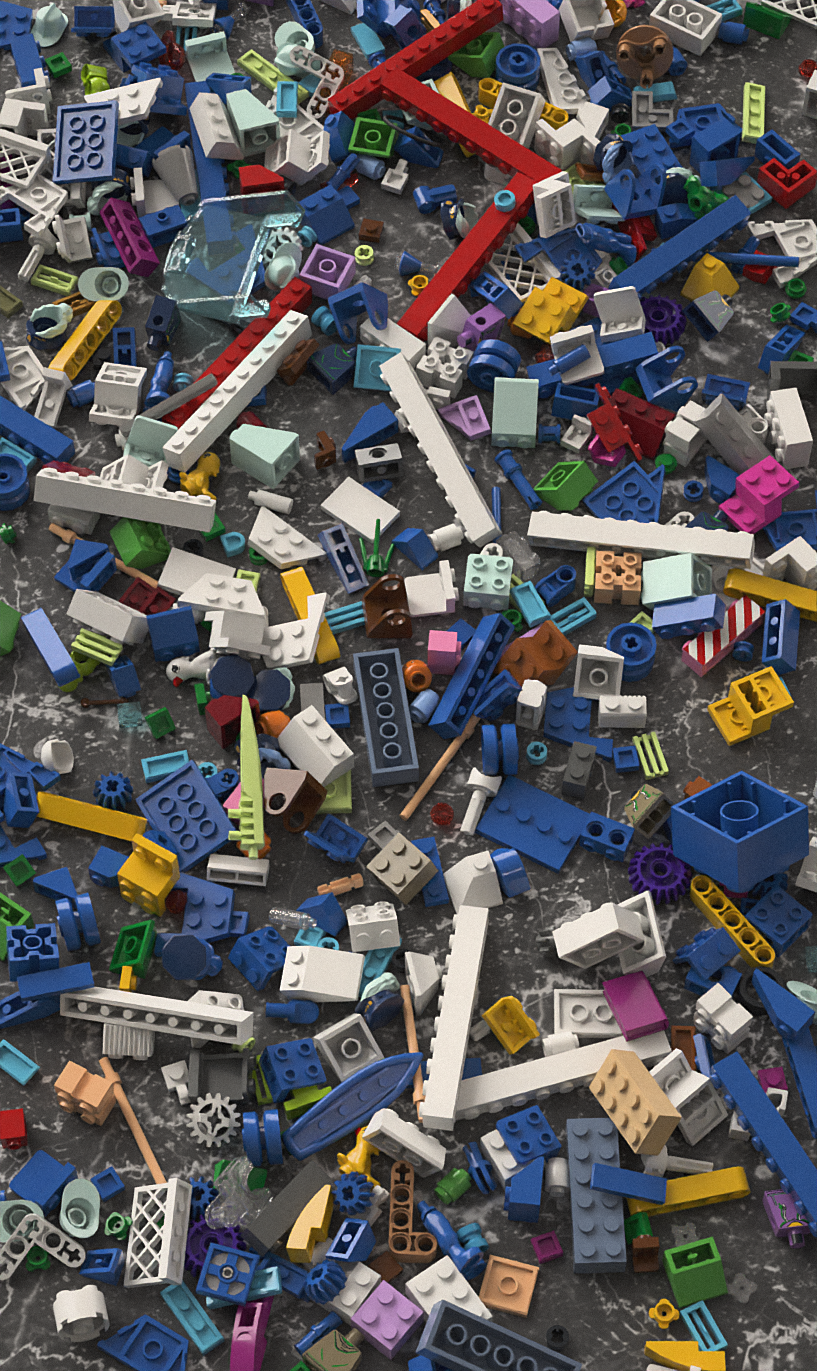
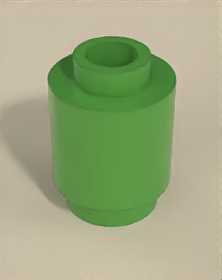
[434,1168,471,1205]

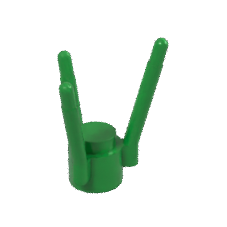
[359,519,395,577]

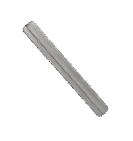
[119,374,218,437]

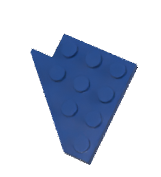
[582,461,666,559]

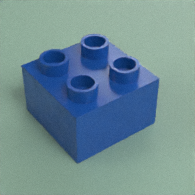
[671,771,809,893]

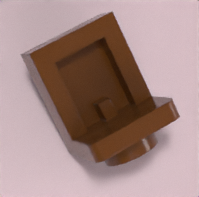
[314,430,336,470]
[631,1234,660,1273]

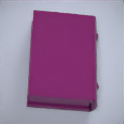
[602,971,669,1042]

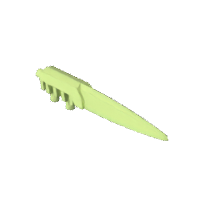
[228,695,265,860]

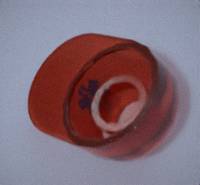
[159,30,186,71]

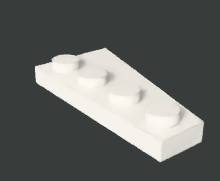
[537,48,587,114]

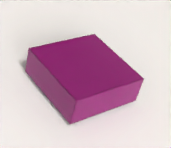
[530,1230,563,1264]

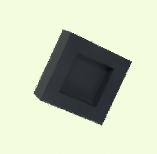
[93,347,114,370]

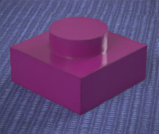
[757,1066,788,1093]

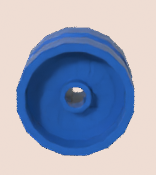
[496,43,540,91]
[467,339,521,393]
[0,453,30,511]
[605,622,657,682]
[481,723,519,776]
[55,892,101,952]
[242,1109,283,1167]

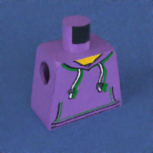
[457,303,506,352]
[762,1189,811,1248]

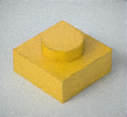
[119,966,138,993]

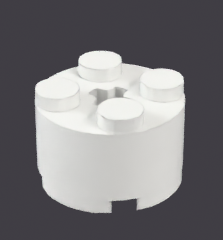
[53,1285,110,1342]

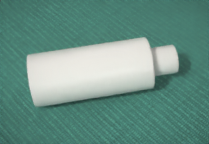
[248,489,293,514]

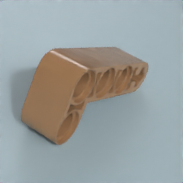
[389,1160,437,1263]

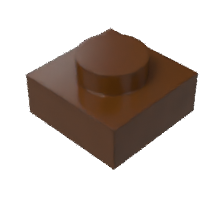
[359,218,384,243]

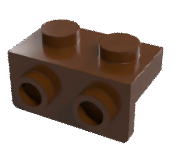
[276,339,319,386]

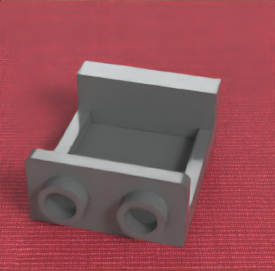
[766,361,817,404]
[188,1048,257,1105]

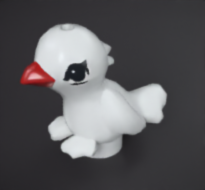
[166,648,221,688]

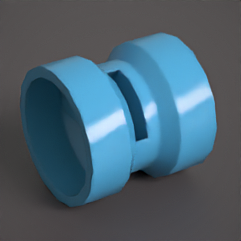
[311,306,337,336]
[456,1223,489,1253]

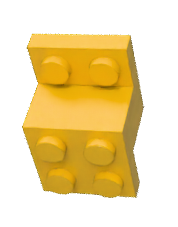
[513,277,589,345]
[707,666,794,746]
[117,833,180,917]

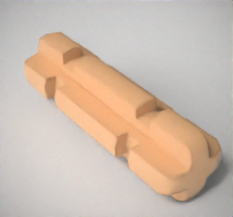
[317,873,364,896]

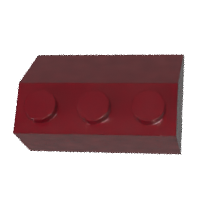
[595,388,675,460]

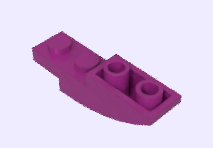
[230,1295,275,1371]

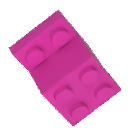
[719,455,799,534]

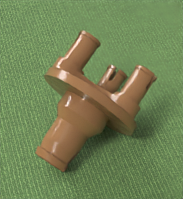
[616,25,673,89]

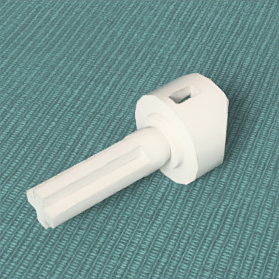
[18,227,60,282]
[460,767,502,836]
[641,1145,713,1177]

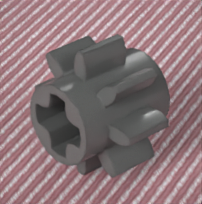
[535,927,558,958]

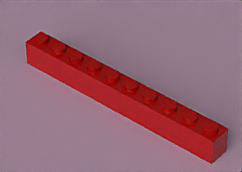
[328,0,504,120]
[380,66,562,182]
[397,172,539,342]
[162,277,312,430]

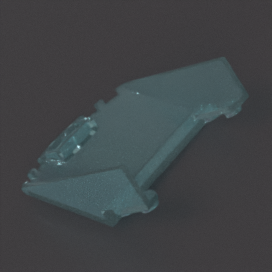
[162,190,305,324]

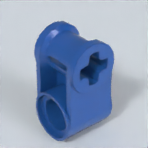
[535,565,576,607]
[206,769,240,803]

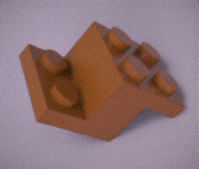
[493,620,578,687]

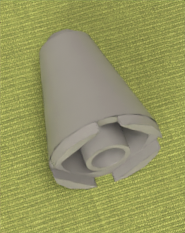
[152,145,198,206]

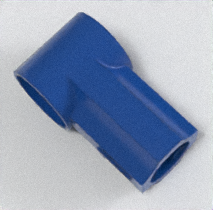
[413,184,457,214]

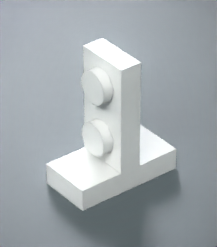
[34,367,73,429]

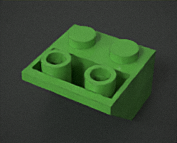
[109,517,171,569]
[0,893,34,961]
[662,1237,728,1308]

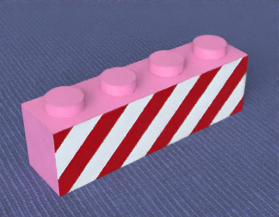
[681,595,766,677]

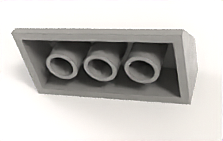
[694,393,776,475]

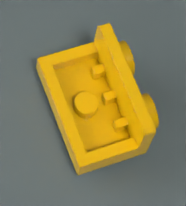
[481,996,540,1055]

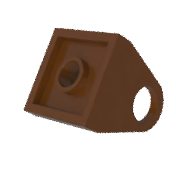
[361,574,413,638]
[264,768,328,834]

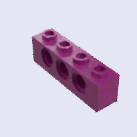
[100,198,160,277]

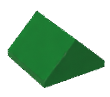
[743,2,792,39]
[109,919,157,979]

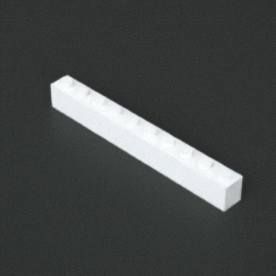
[162,310,312,473]
[379,352,502,548]
[527,511,755,569]
[419,905,489,1131]
[454,1030,672,1123]

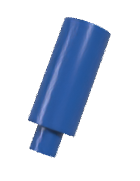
[548,344,591,376]

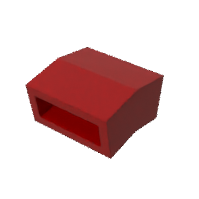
[742,250,778,284]

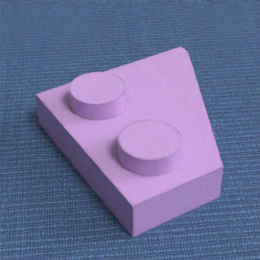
[438,395,491,441]

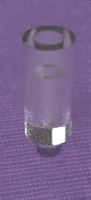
[269,906,317,931]

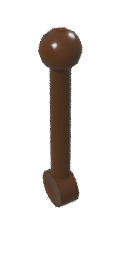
[81,697,129,708]

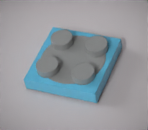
[714,171,772,214]

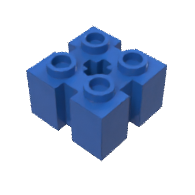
[6,923,59,982]

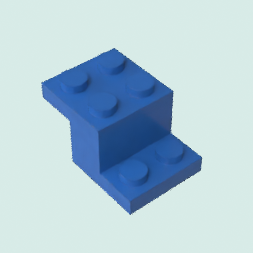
[357,0,421,39]
[103,22,167,73]
[131,62,188,116]

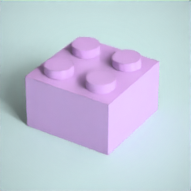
[299,244,356,300]
[351,1280,424,1360]

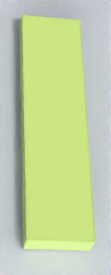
[237,49,309,105]
[742,82,765,144]

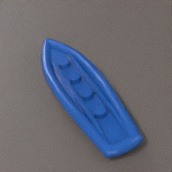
[282,1052,424,1161]

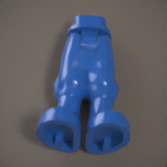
[575,223,637,268]
[143,351,174,422]
[417,1201,487,1281]

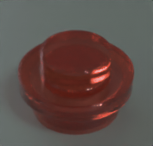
[798,59,817,78]
[430,802,454,826]
[165,890,187,914]

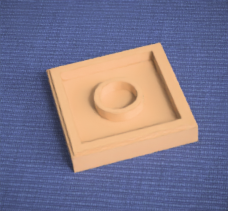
[479,1255,539,1318]

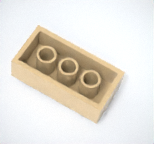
[589,1049,682,1156]

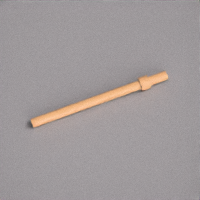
[49,523,158,589]
[399,713,481,821]
[400,985,426,1123]
[99,1057,167,1184]

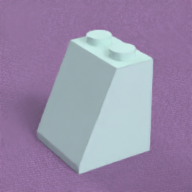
[226,89,280,157]
[491,377,539,448]
[229,424,300,489]
[641,553,712,611]

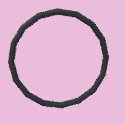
[383,115,448,148]

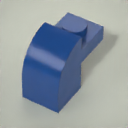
[490,848,531,898]

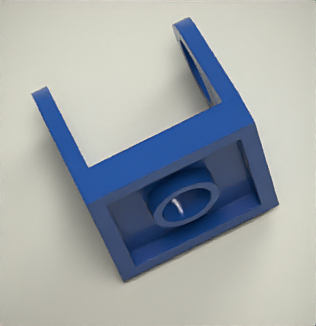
[604,164,667,220]
[328,282,388,345]
[635,346,698,412]

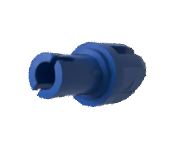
[266,999,319,1024]
[462,1142,497,1195]

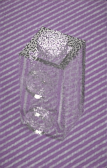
[496,531,540,582]

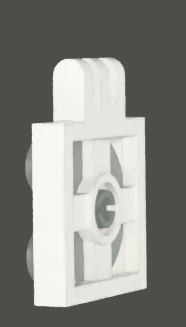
[161,2,216,29]

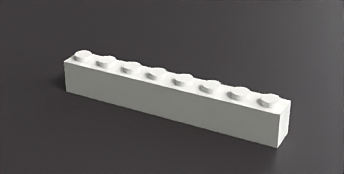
[34,468,216,532]
[60,987,253,1045]

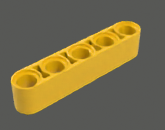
[434,72,475,158]
[478,78,569,130]
[48,300,122,381]
[280,567,340,665]
[723,568,817,622]
[36,791,148,841]
[689,875,775,969]
[626,1166,751,1217]

